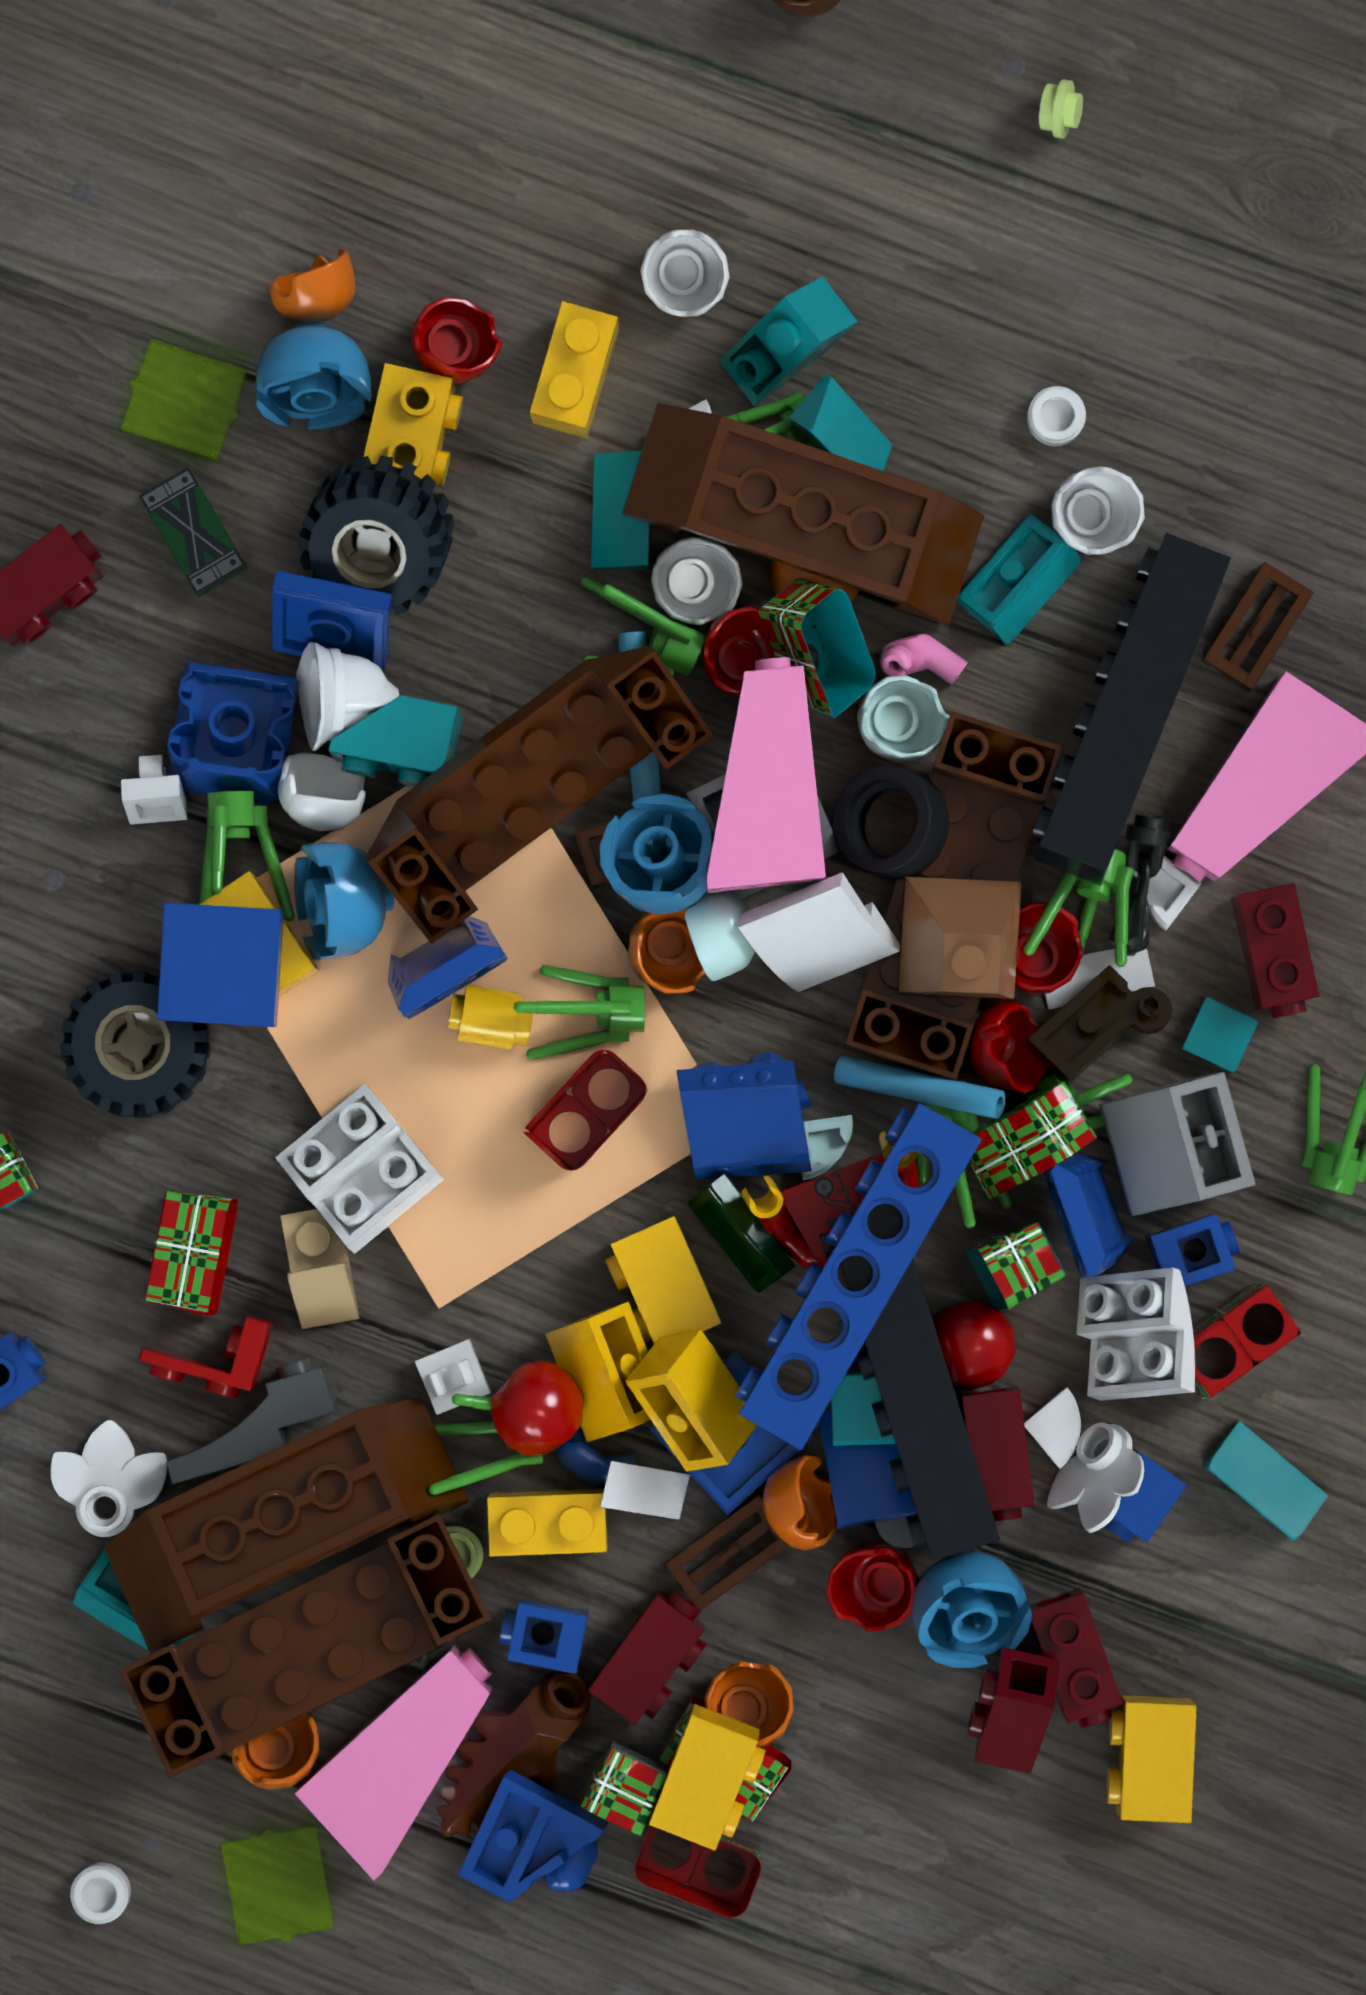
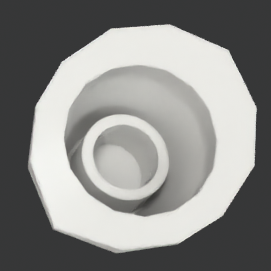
[296,642,399,751]

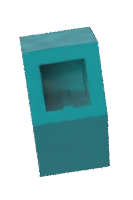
[719,276,858,406]
[329,695,464,787]

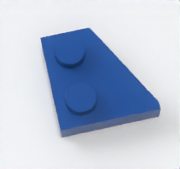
[458,1770,609,1902]

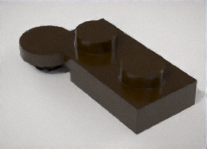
[1026,965,1172,1086]

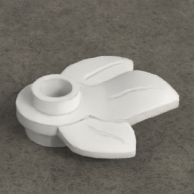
[51,1420,168,1537]
[1047,1422,1145,1533]

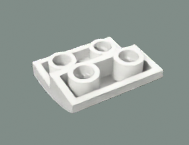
[738,872,900,992]
[275,1084,444,1254]
[1077,1267,1195,1401]

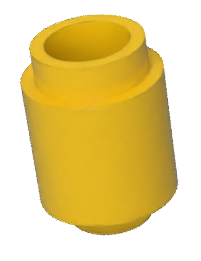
[447,984,535,1051]

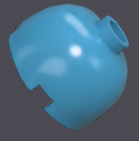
[255,322,372,429]
[600,793,715,915]
[294,842,394,960]
[911,1551,1032,1668]

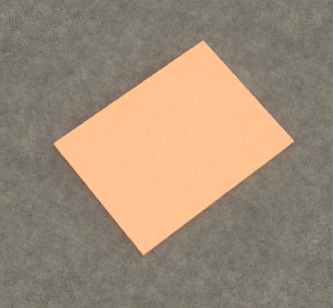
[257,755,697,1309]

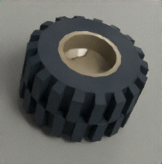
[298,456,454,615]
[60,970,211,1119]

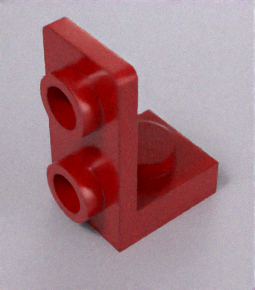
[138,1316,274,1398]

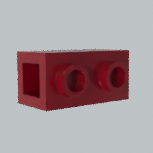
[0,524,104,646]
[1231,883,1320,1019]
[959,1387,1035,1521]
[1029,1588,1123,1728]
[588,1590,707,1725]
[967,1648,1060,1774]

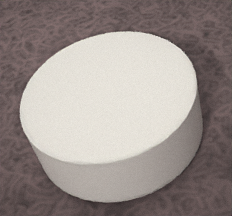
[1027,386,1086,447]
[70,1862,131,1924]

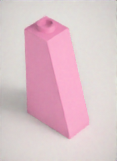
[707,657,826,893]
[1165,671,1366,883]
[295,1645,493,1881]

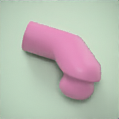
[880,633,968,686]

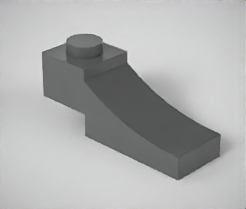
[166,1358,339,1484]

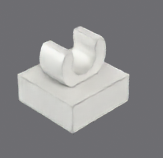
[121,754,188,825]
[415,1339,491,1415]

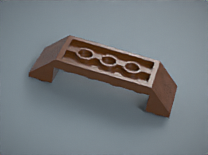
[621,403,985,625]
[365,646,713,944]
[845,711,1063,1080]
[104,1397,469,1654]
[119,1514,491,1778]

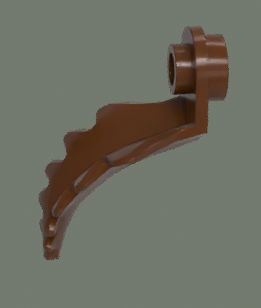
[437,1671,591,1838]

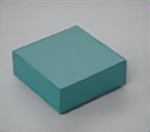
[1180,996,1259,1074]

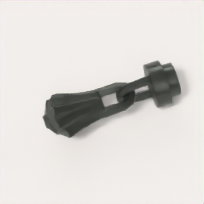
[1108,813,1173,956]

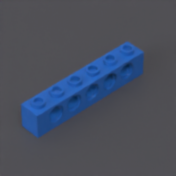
[735,1103,982,1450]

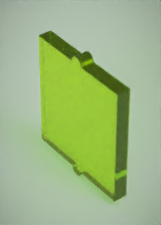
[121,339,247,461]
[221,1826,335,1945]

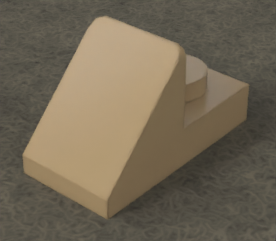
[280,1209,360,1329]

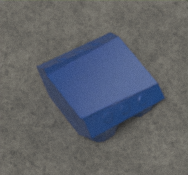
[167,662,299,806]
[388,916,508,1019]
[677,1052,812,1180]
[1043,1152,1135,1278]

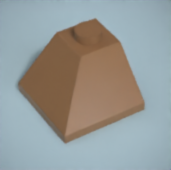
[898,877,1021,999]

